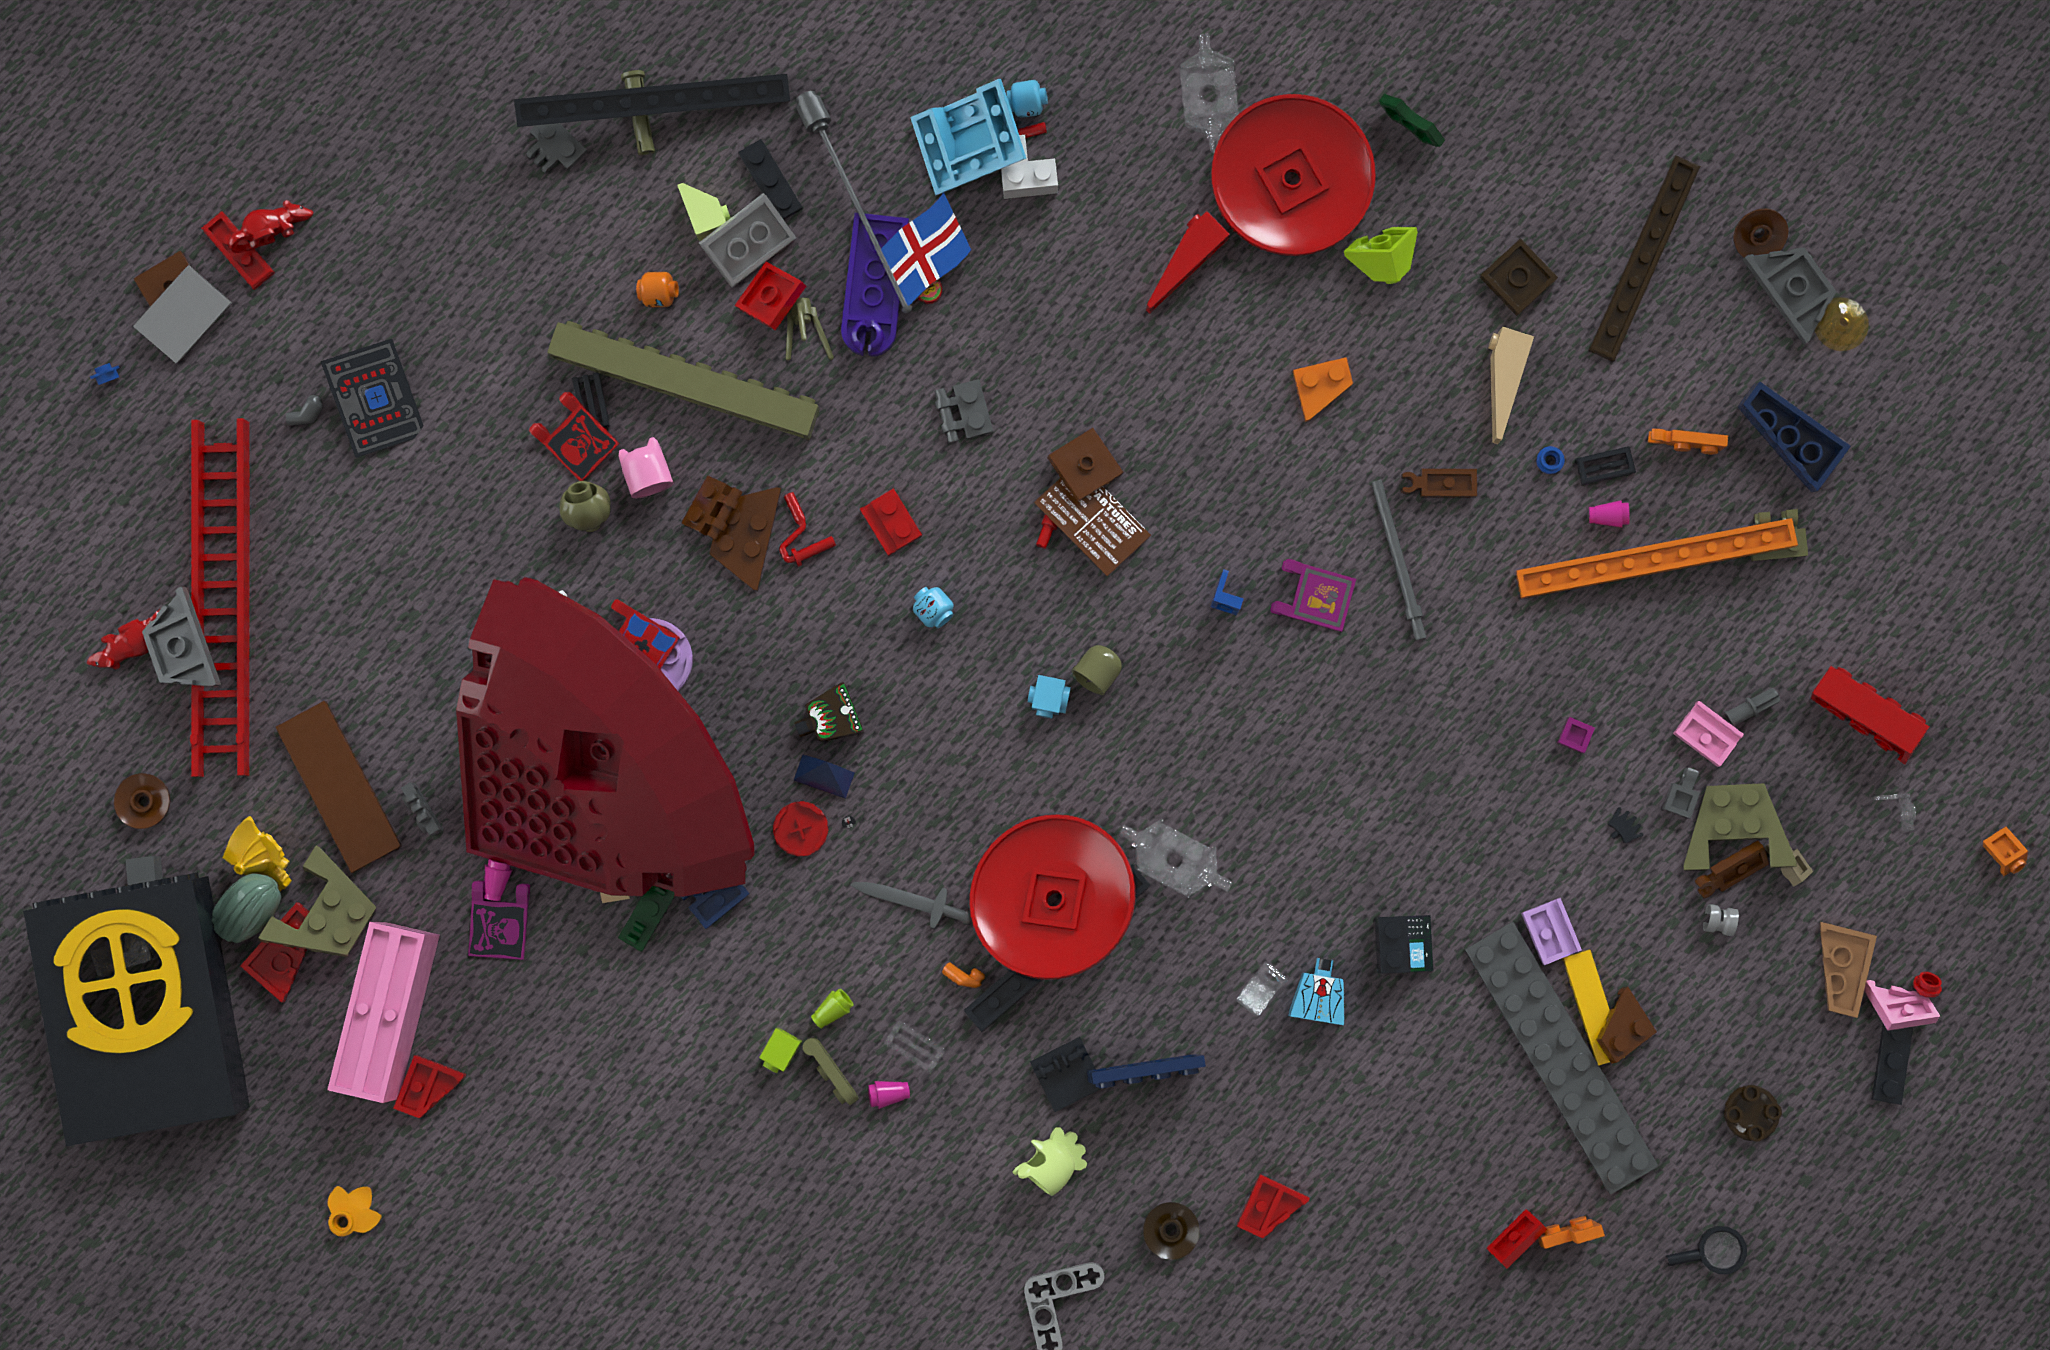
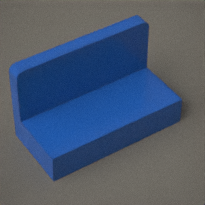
[1210,569,1243,615]

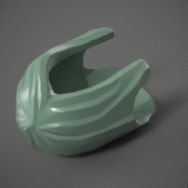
[212,873,281,943]

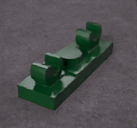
[618,886,675,952]

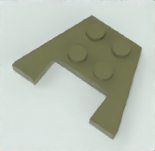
[1684,783,1797,871]
[258,846,376,957]

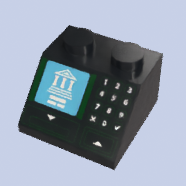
[1374,915,1433,974]

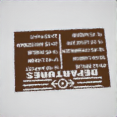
[1034,478,1151,576]

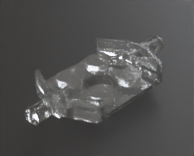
[1180,33,1239,153]
[1118,818,1233,898]

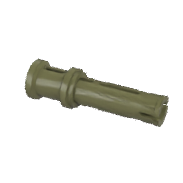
[621,70,655,155]

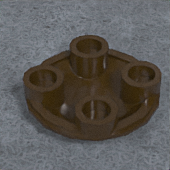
[1724,1085,1782,1142]

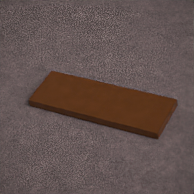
[276,701,402,873]

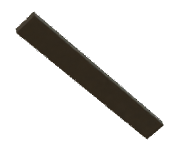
[1588,155,1701,362]

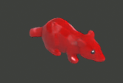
[228,200,314,253]
[87,608,161,669]

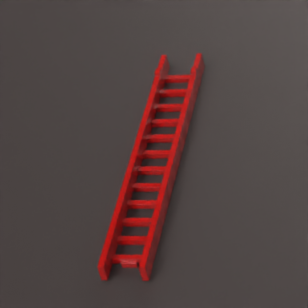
[190,418,250,777]

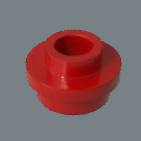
[1913,972,1942,997]

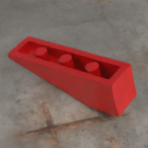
[1146,211,1230,314]

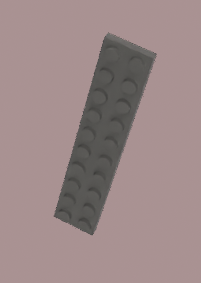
[1464,921,1658,1195]

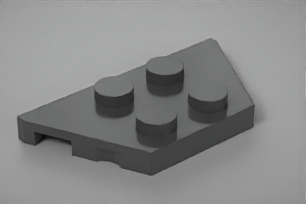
[1743,247,1836,345]
[142,586,221,687]

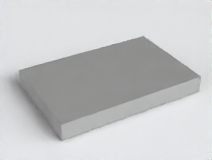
[699,193,796,287]
[133,265,232,363]

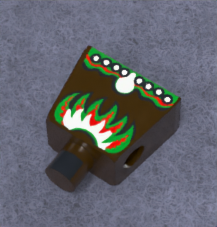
[794,682,864,742]

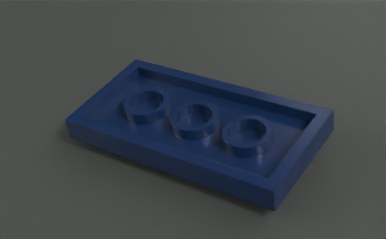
[1086,1054,1206,1088]

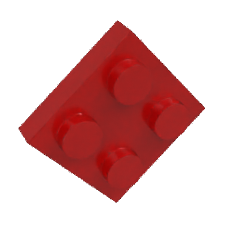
[735,262,807,330]

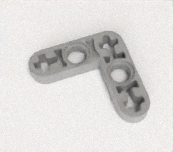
[1024,1262,1104,1350]

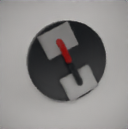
[842,816,856,828]

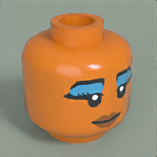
[636,272,679,308]

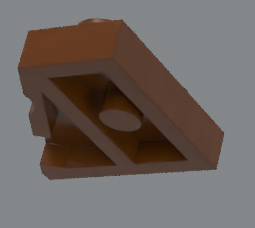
[1596,987,1657,1064]

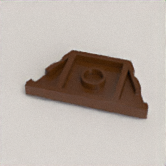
[709,487,782,591]

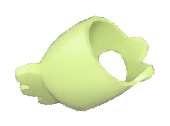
[1013,1127,1087,1196]

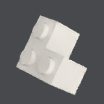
[1001,135,1058,199]

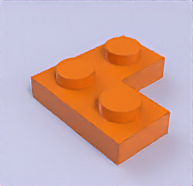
[1538,1216,1605,1249]

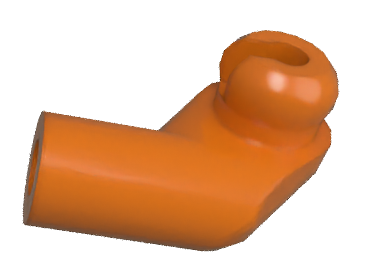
[942,962,985,988]

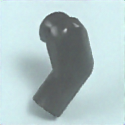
[286,395,323,426]

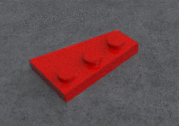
[240,902,309,1003]

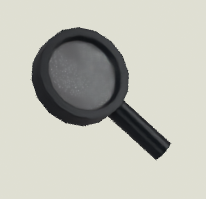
[1666,1226,1747,1274]

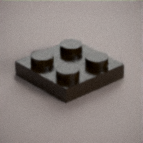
[1480,238,1558,316]

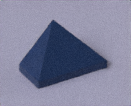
[794,754,855,799]

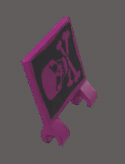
[468,880,530,960]

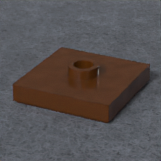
[133,251,191,307]
[1047,428,1124,502]

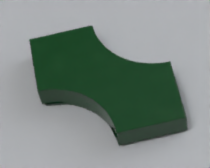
[1379,94,1445,147]

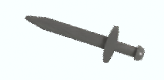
[851,882,972,929]

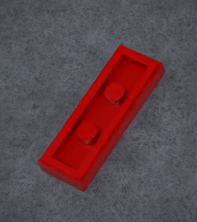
[201,211,275,290]

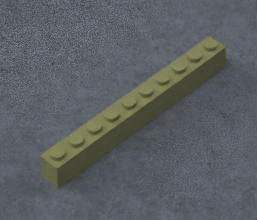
[547,321,820,440]

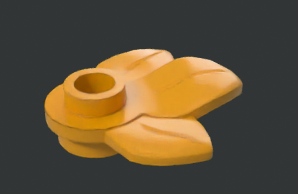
[328,1186,382,1237]

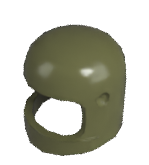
[1071,645,1122,695]

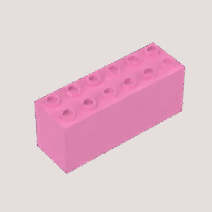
[328,922,440,1103]

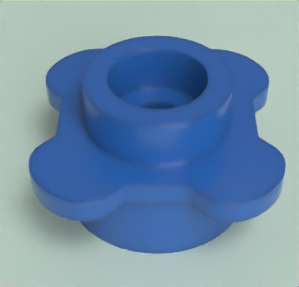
[90,363,120,385]

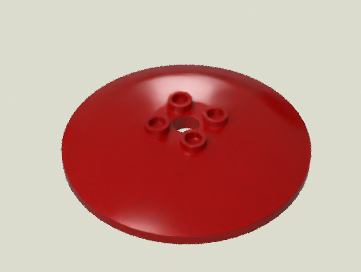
[1211,94,1376,256]
[970,814,1135,980]

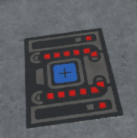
[321,339,424,458]

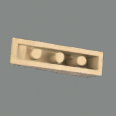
[1488,327,1534,444]

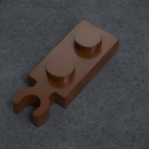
[1401,469,1477,498]
[1695,840,1769,899]

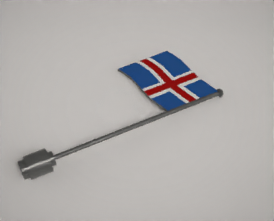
[796,91,971,313]

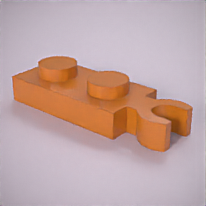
[1648,429,1728,454]

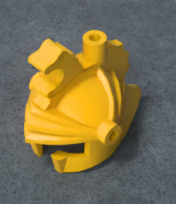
[222,816,292,891]

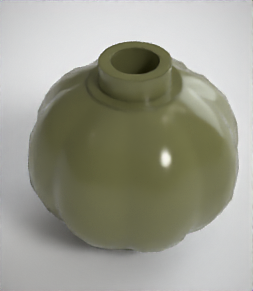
[559,481,611,532]

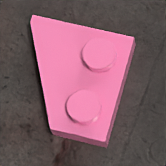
[1864,980,1940,1030]

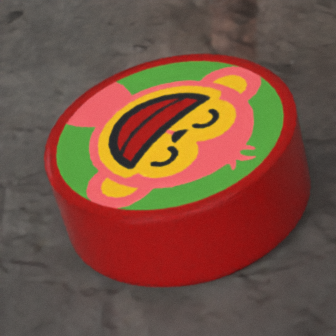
[918,280,942,304]

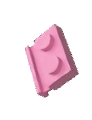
[1673,701,1744,767]

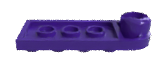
[841,213,909,357]

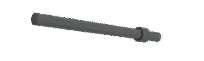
[1371,480,1426,641]

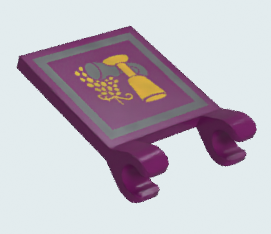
[1270,559,1356,632]

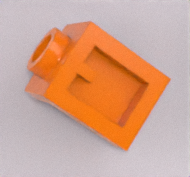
[1983,827,2028,876]

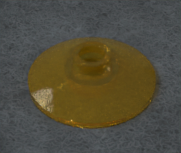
[1815,297,1869,351]

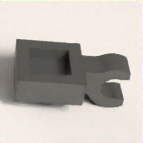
[1662,767,1700,819]

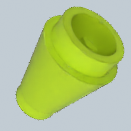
[811,989,853,1029]

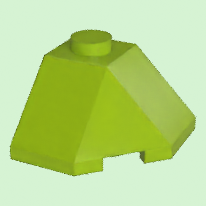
[1344,227,1418,284]

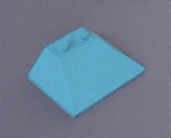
[910,79,1027,195]

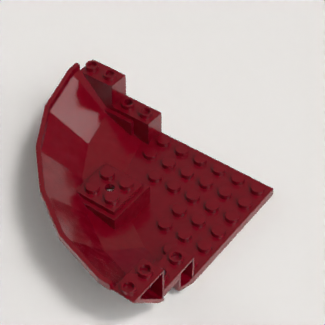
[456,577,754,897]

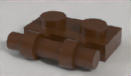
[681,475,743,540]

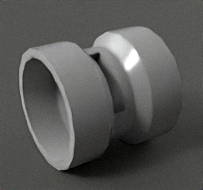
[1703,904,1739,937]

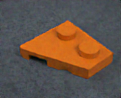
[1293,357,1353,422]

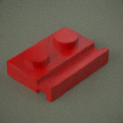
[860,488,922,556]

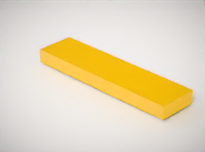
[1562,950,1625,1066]

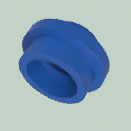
[1536,446,1565,474]

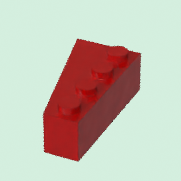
[1811,666,1930,764]

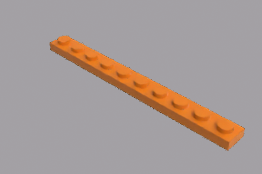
[1515,518,1798,599]

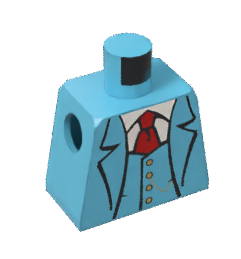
[1288,958,1344,1025]

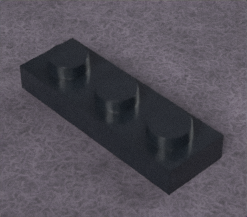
[738,139,803,220]
[1871,1023,1913,1105]

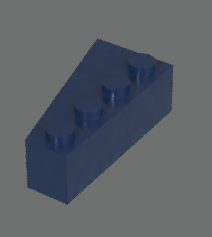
[1737,382,1851,493]

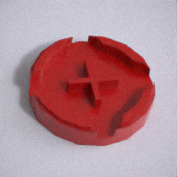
[773,801,829,857]

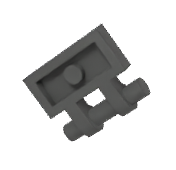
[934,379,993,444]

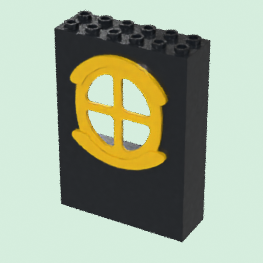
[23,872,250,1146]

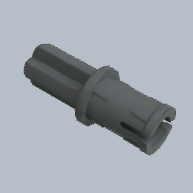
[1724,688,1780,727]

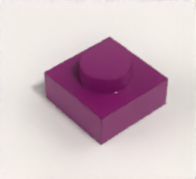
[1557,717,1595,754]

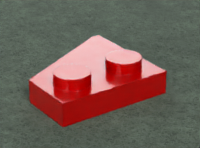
[393,1055,466,1118]
[1236,1174,1310,1238]

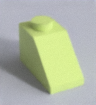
[678,183,731,241]

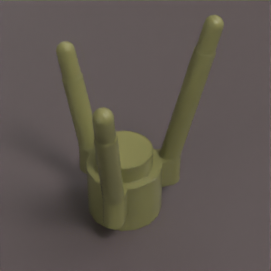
[786,298,834,360]

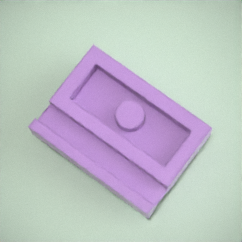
[1521,898,1582,965]

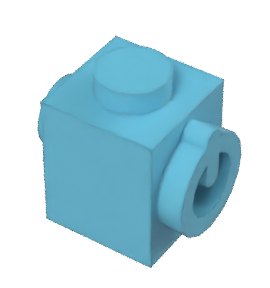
[1027,675,1071,719]

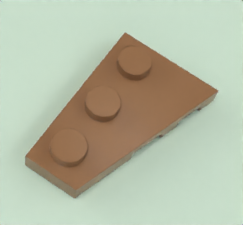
[1819,922,1877,1018]

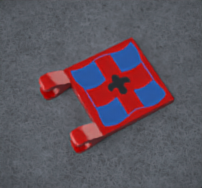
[611,599,680,670]

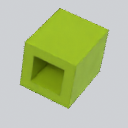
[759,1027,802,1073]

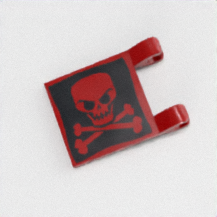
[529,392,620,481]

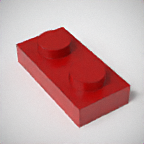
[1486,1209,1547,1269]

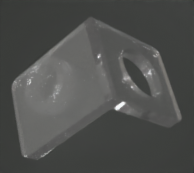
[1870,793,1916,832]
[1237,962,1288,1016]

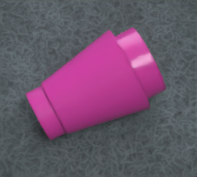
[1589,500,1629,528]
[484,859,512,901]
[868,1081,910,1109]

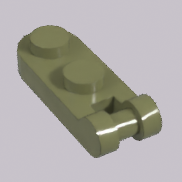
[803,1038,859,1106]

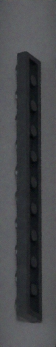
[514,74,790,127]

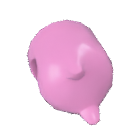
[619,437,674,499]

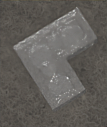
[90,933,155,977]

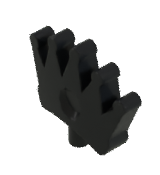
[1608,807,1644,843]

